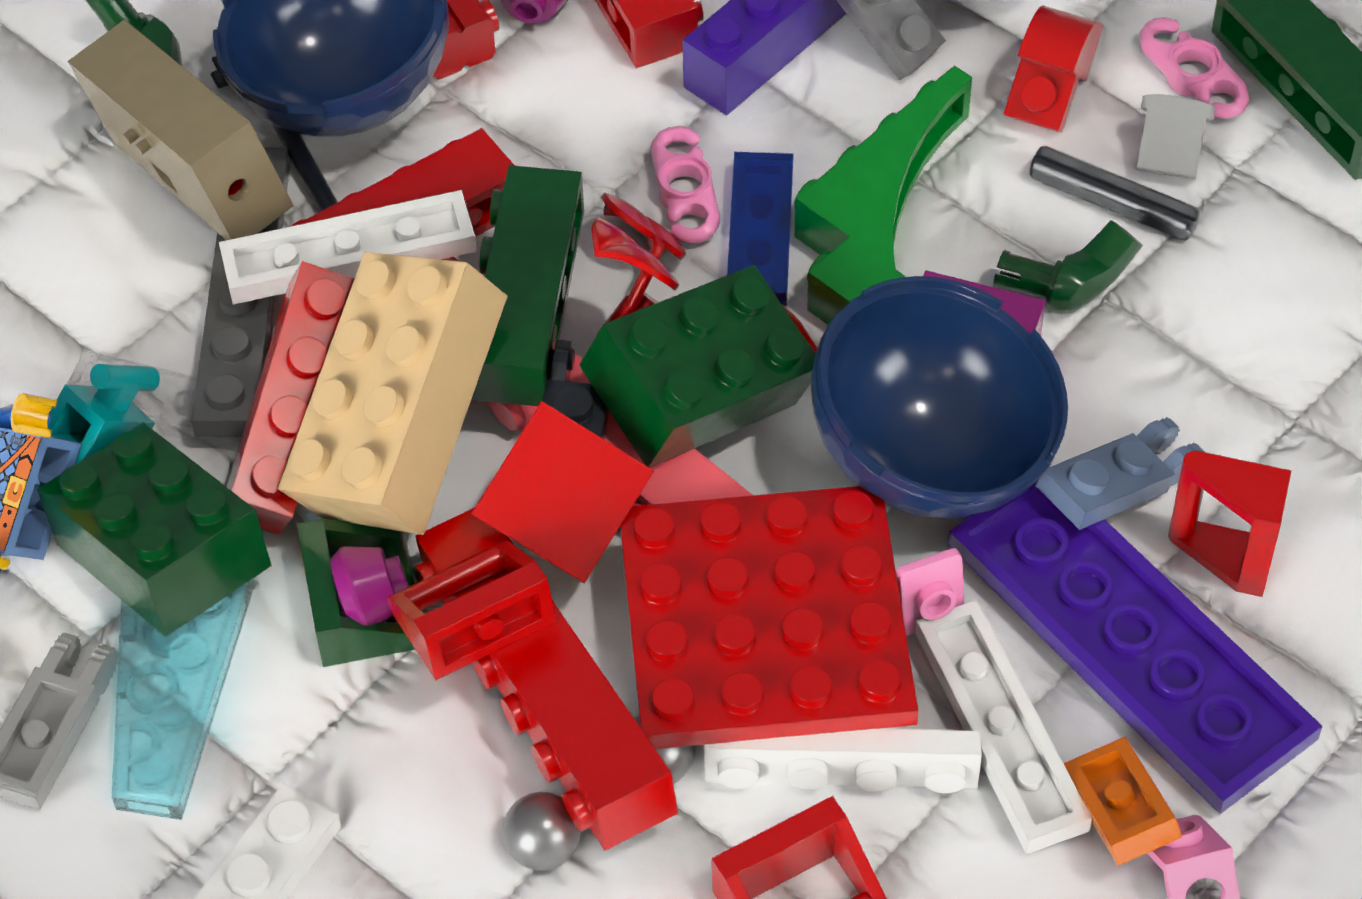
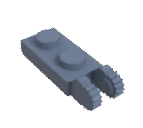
[1036,417,1205,530]

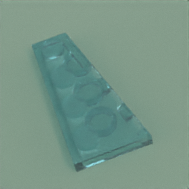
[111,582,252,820]

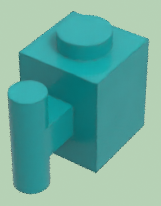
[48,363,160,465]

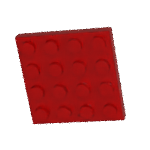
[620,486,919,749]

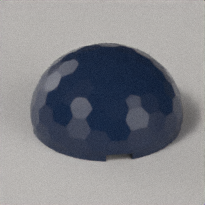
[213,0,449,137]
[811,276,1068,519]

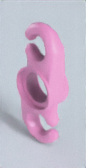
[1139,17,1249,119]
[650,126,720,244]

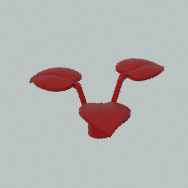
[591,192,817,353]

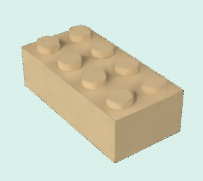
[278,252,507,535]

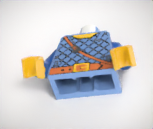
[0,393,81,572]

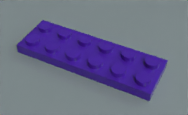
[948,479,1322,814]

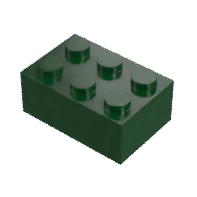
[579,264,816,468]
[37,422,272,637]

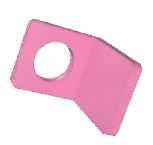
[896,548,964,636]
[1147,815,1240,899]

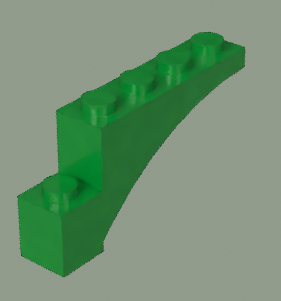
[794,65,972,325]

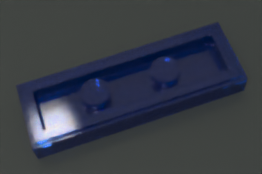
[727,152,794,306]

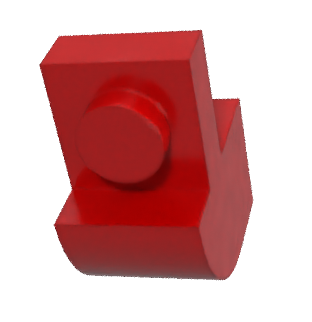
[1003,5,1104,133]

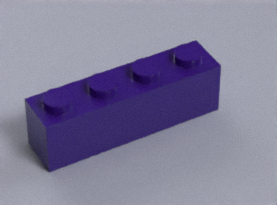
[682,0,846,116]

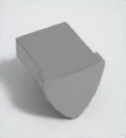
[1136,94,1215,179]

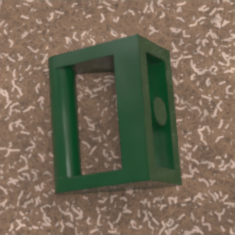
[297,519,415,667]

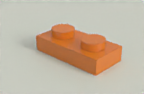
[1063,737,1182,865]

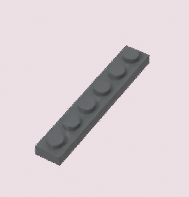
[191,147,290,437]

